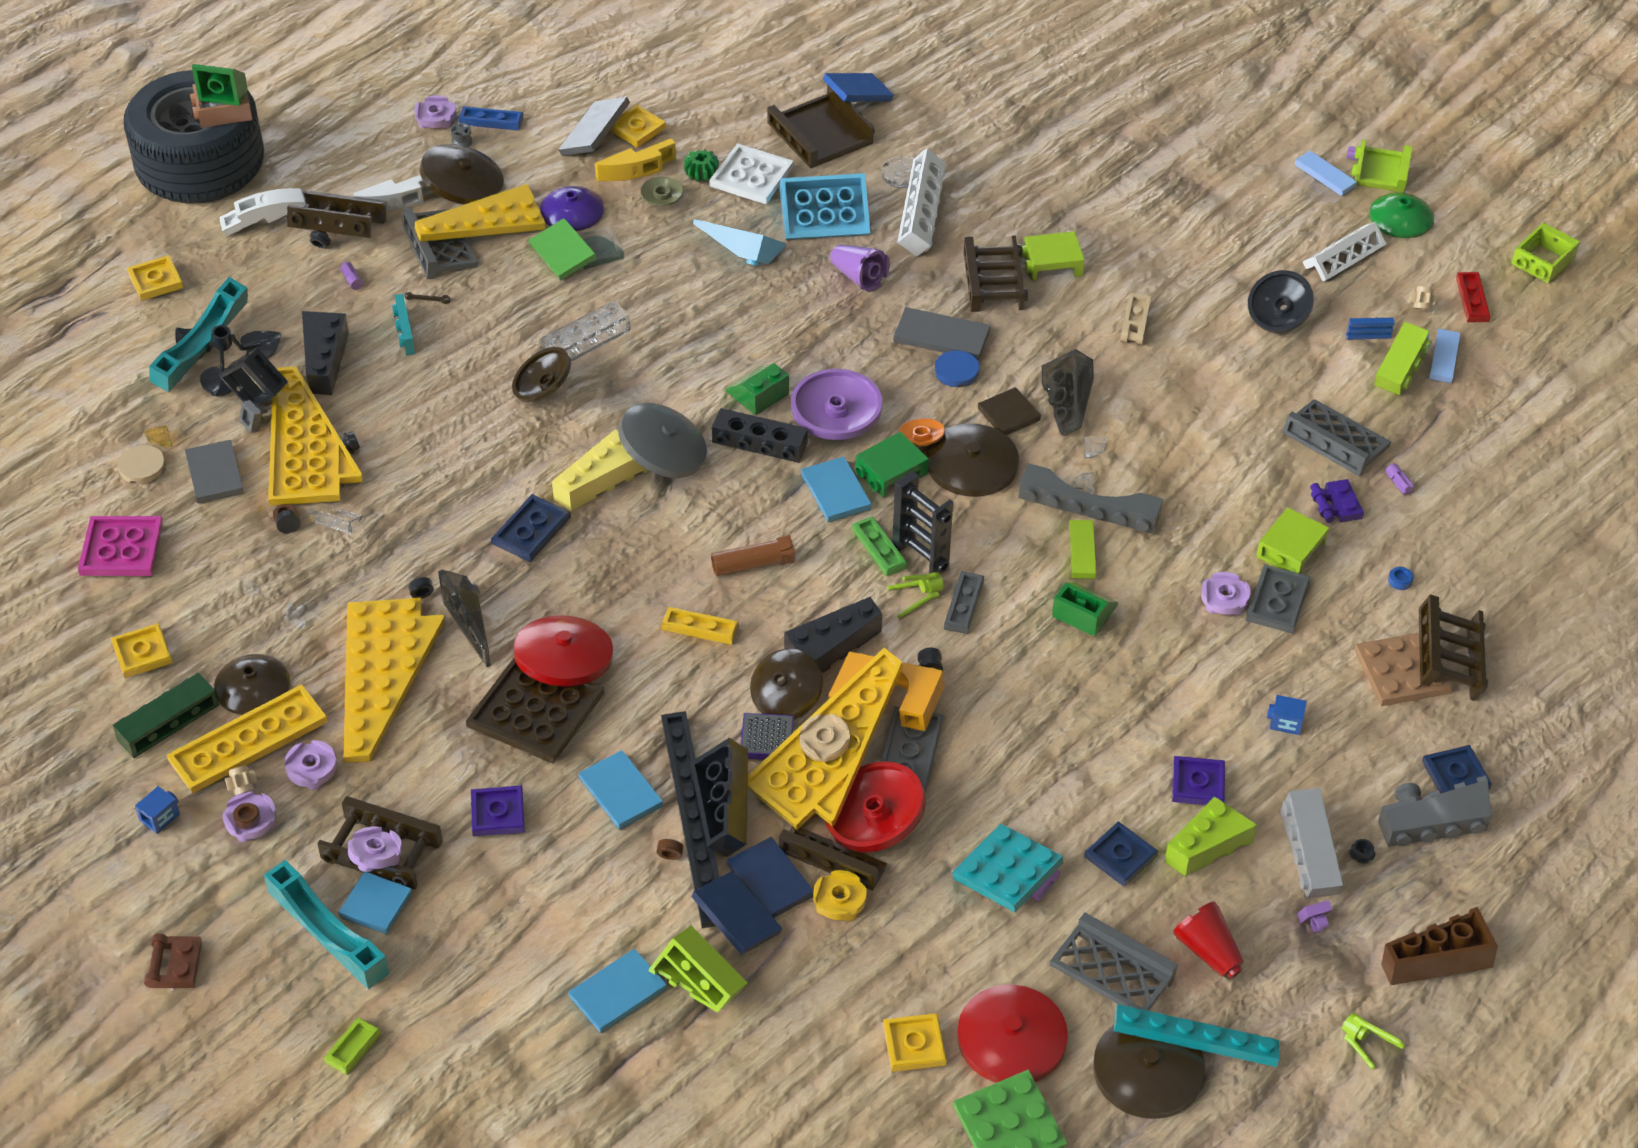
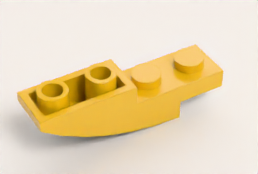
[595,138,676,181]

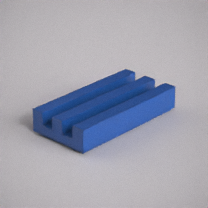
[1346,317,1395,340]

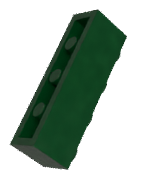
[112,673,219,758]

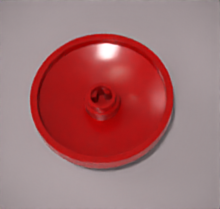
[514,615,613,686]
[825,762,926,852]
[957,984,1068,1083]

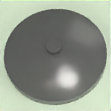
[618,403,707,478]

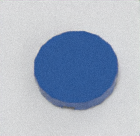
[935,351,979,387]

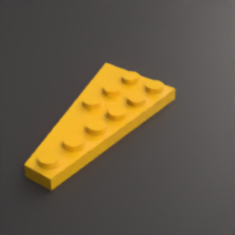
[415,184,545,242]

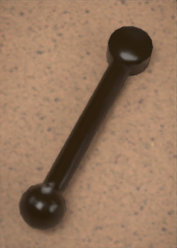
[405,292,450,304]

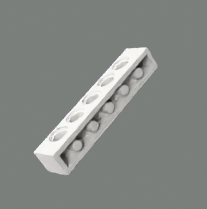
[897,149,946,257]

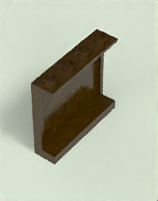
[767,85,875,169]

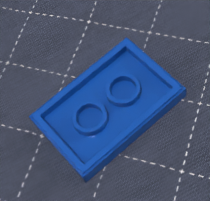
[823,73,894,102]

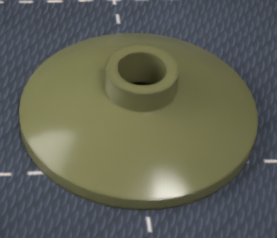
[641,176,683,206]

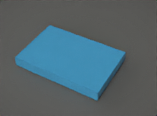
[801,457,871,522]
[578,750,663,830]
[568,949,667,1033]

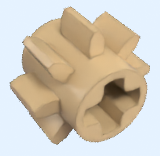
[1409,286,1438,311]
[225,765,258,796]

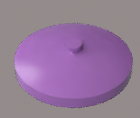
[791,369,882,440]

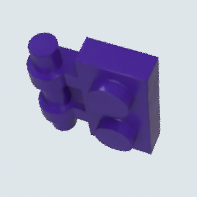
[1310,479,1364,523]

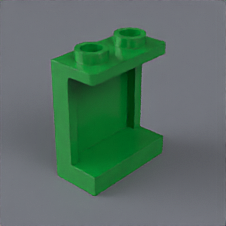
[855,431,929,497]

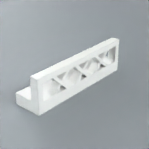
[1302,222,1386,281]

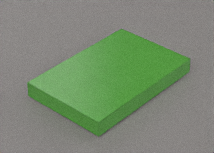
[528,218,597,281]

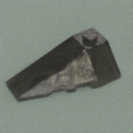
[1041,349,1094,436]

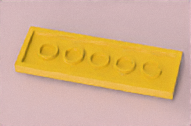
[167,684,328,794]

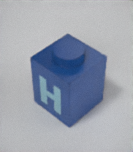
[1267,695,1307,735]
[135,786,180,834]

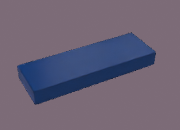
[458,106,523,131]

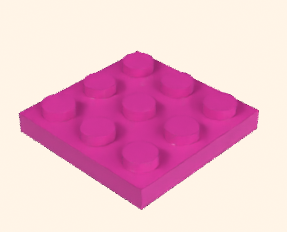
[78,516,163,576]

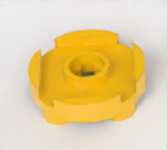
[813,870,867,921]

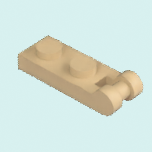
[1120,293,1151,344]

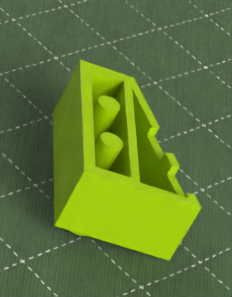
[1375,322,1431,395]
[1165,797,1257,877]
[648,925,748,1013]

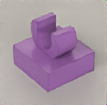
[1297,900,1333,933]

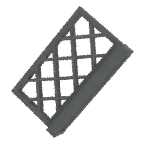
[402,208,478,279]
[1282,399,1391,476]
[1050,912,1178,1011]

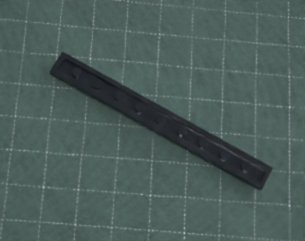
[661,711,719,929]

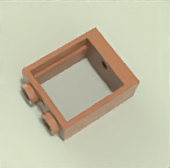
[190,84,252,128]

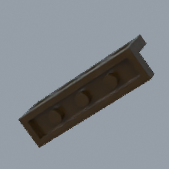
[779,826,887,891]

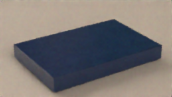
[491,494,571,562]
[727,836,814,918]
[691,871,783,955]

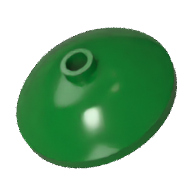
[1369,192,1434,238]

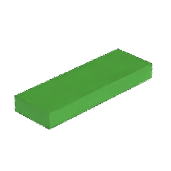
[852,516,908,577]

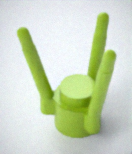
[887,572,944,618]
[1342,1012,1405,1069]

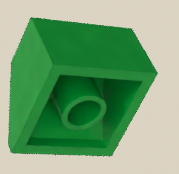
[192,64,248,106]
[726,363,789,415]

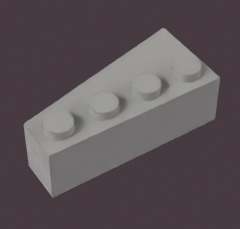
[1279,788,1343,898]

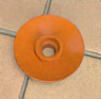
[899,418,945,446]

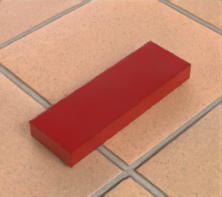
[1456,272,1491,322]

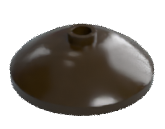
[512,347,571,402]
[750,648,823,720]
[214,654,290,715]

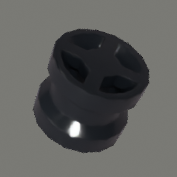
[917,647,943,671]

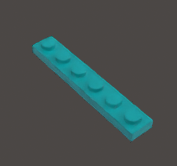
[1114,1004,1279,1067]

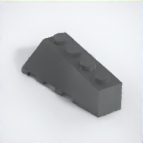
[1378,775,1492,847]

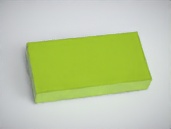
[324,1017,381,1075]

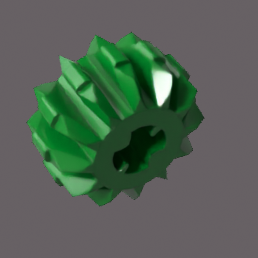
[684,149,719,182]

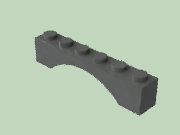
[1018,463,1163,534]

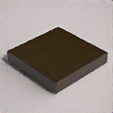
[978,387,1041,435]

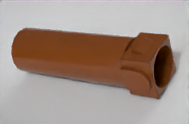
[711,535,795,576]

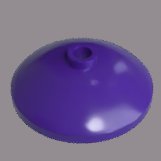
[540,186,604,231]

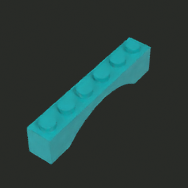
[149,277,248,393]
[264,860,389,990]

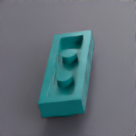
[392,294,415,356]

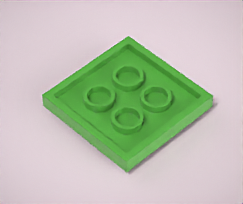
[952,1070,1067,1148]

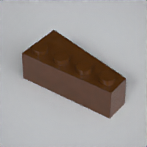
[1381,906,1498,985]

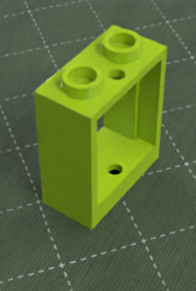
[1511,222,1580,284]

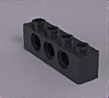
[712,408,808,463]

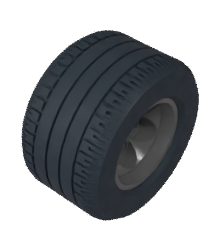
[123,70,264,203]

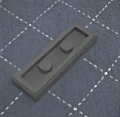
[944,571,984,634]

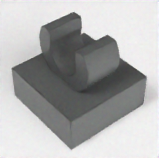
[239,400,268,433]

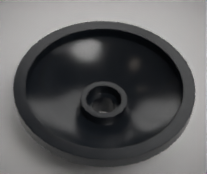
[1248,270,1314,333]

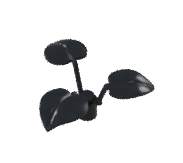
[175,325,281,397]

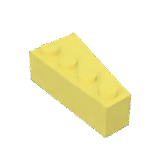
[552,429,649,511]

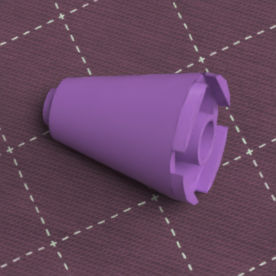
[830,244,890,292]

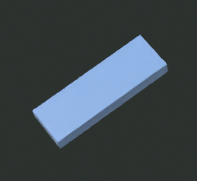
[1295,151,1357,196]
[1429,329,1460,383]

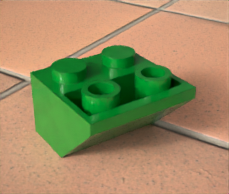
[1052,582,1118,637]

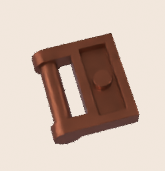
[144,933,202,988]

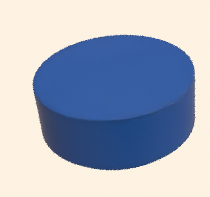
[1388,567,1414,590]

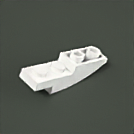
[353,175,434,211]
[219,188,306,236]

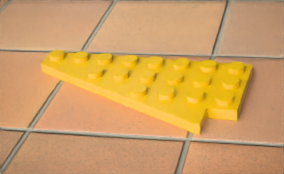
[268,366,363,506]
[343,598,445,763]
[748,648,903,830]

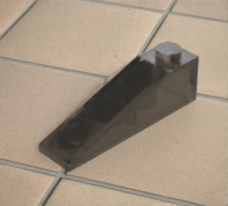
[438,569,491,667]

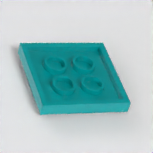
[952,824,1064,913]

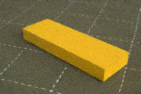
[661,607,739,645]

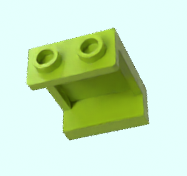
[1351,139,1413,193]
[1021,231,1085,281]
[1256,507,1329,574]

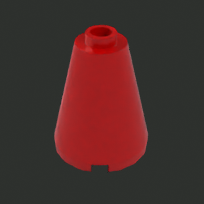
[1173,901,1244,979]

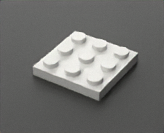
[710,143,793,204]

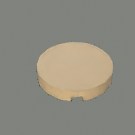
[117,445,166,484]
[799,714,851,762]

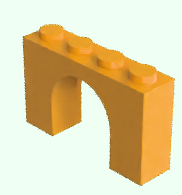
[828,652,945,731]

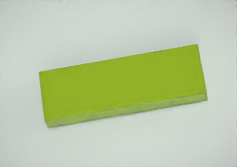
[1069,520,1096,579]

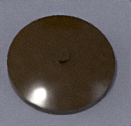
[419,144,504,205]
[927,424,1019,497]
[1093,1025,1205,1119]

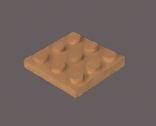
[1355,633,1453,706]

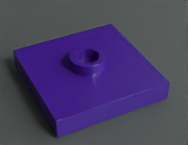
[1172,756,1225,805]
[471,785,525,837]

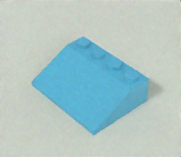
[780,173,871,240]

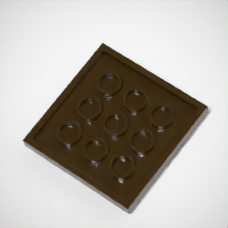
[466,658,604,764]

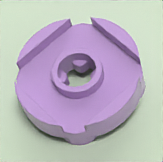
[414,95,456,129]
[1201,572,1251,615]
[285,740,338,790]
[223,791,277,842]
[348,827,402,872]

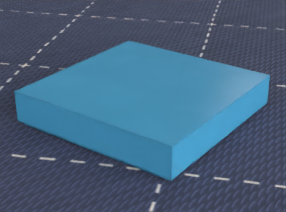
[339,872,412,935]

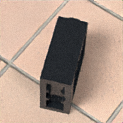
[219,348,288,406]

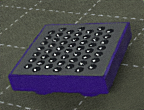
[741,713,794,760]

